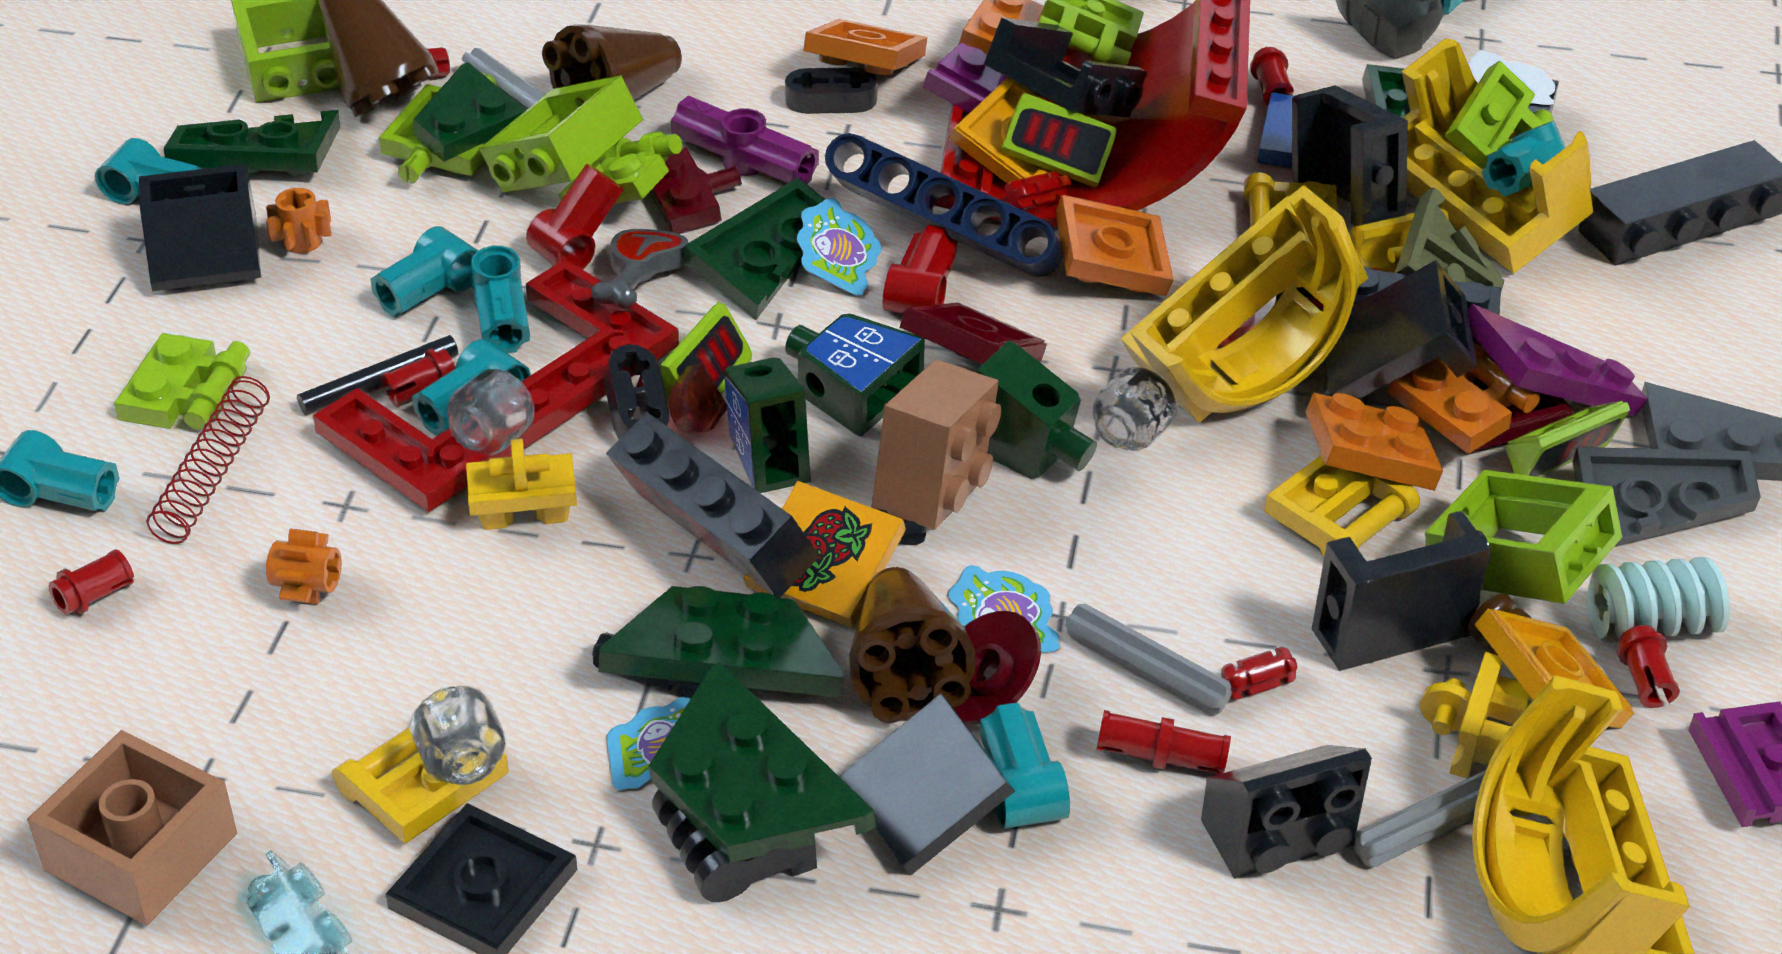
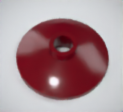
[954,611,1041,725]

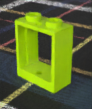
[231,0,340,103]
[479,75,644,193]
[1425,470,1622,604]

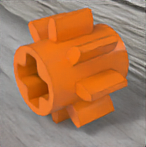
[266,188,332,253]
[266,528,342,604]

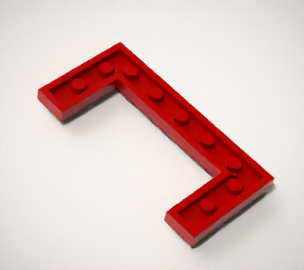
[313,259,679,512]

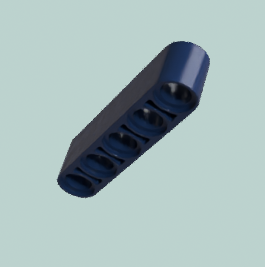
[825,133,1063,277]

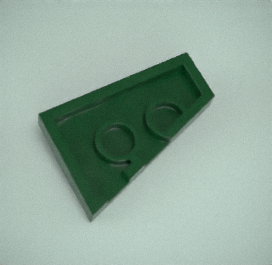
[164,110,340,176]
[683,178,826,320]

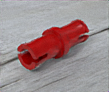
[1096,710,1231,775]

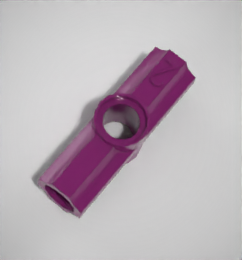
[671,95,819,184]

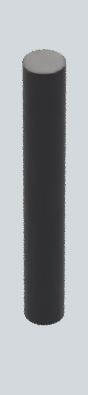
[297,335,458,415]

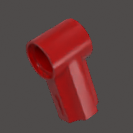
[526,163,624,269]
[882,225,958,314]

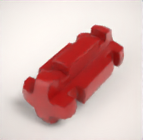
[1221,647,1298,700]

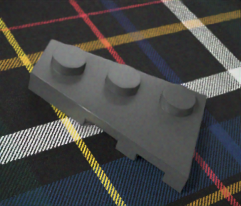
[1642,382,1782,481]
[1572,447,1761,547]

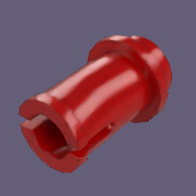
[1250,47,1294,105]
[381,348,456,407]
[49,549,134,615]
[1617,625,1680,708]

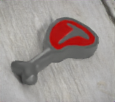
[591,229,688,308]

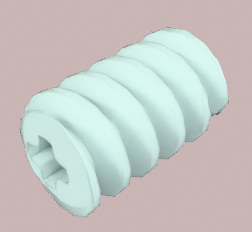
[1587,557,1729,640]

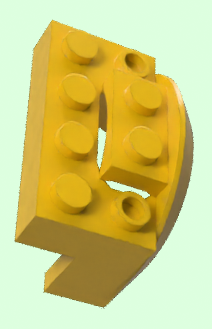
[1402,38,1593,274]
[1120,185,1368,423]
[1472,675,1695,954]

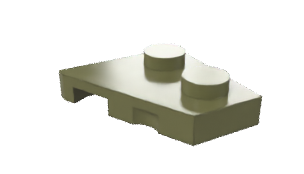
[1395,187,1504,291]

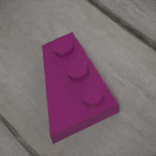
[1468,304,1648,417]

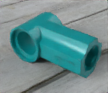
[1482,120,1566,197]
[95,138,203,205]
[370,226,479,317]
[471,245,530,353]
[412,339,531,436]
[0,430,120,512]
[980,703,1070,829]

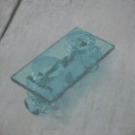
[246,850,353,954]

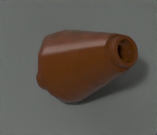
[319,0,439,117]
[542,24,682,103]
[849,567,975,723]

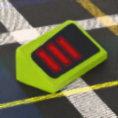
[1000,93,1117,188]
[661,302,752,419]
[1505,401,1630,477]

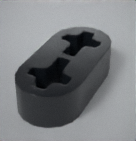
[785,67,878,114]
[603,344,669,439]

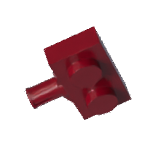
[650,147,742,234]

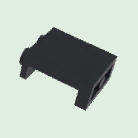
[984,17,1147,118]
[1292,85,1408,227]
[1323,260,1477,405]
[1312,511,1491,671]

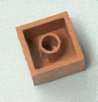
[871,359,1001,530]
[27,730,238,926]

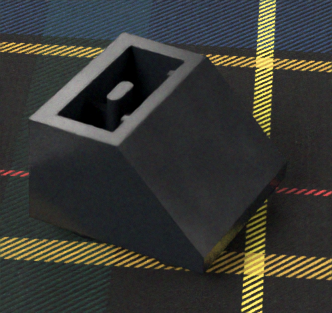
[139,164,261,291]
[1201,745,1372,879]

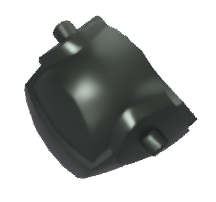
[1336,0,1443,58]

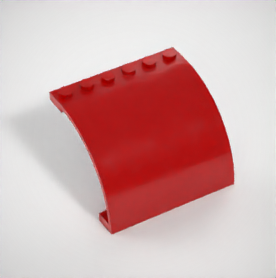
[934,0,1250,227]

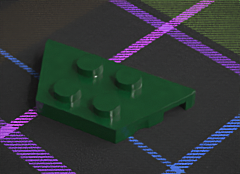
[598,586,844,698]
[648,662,876,863]

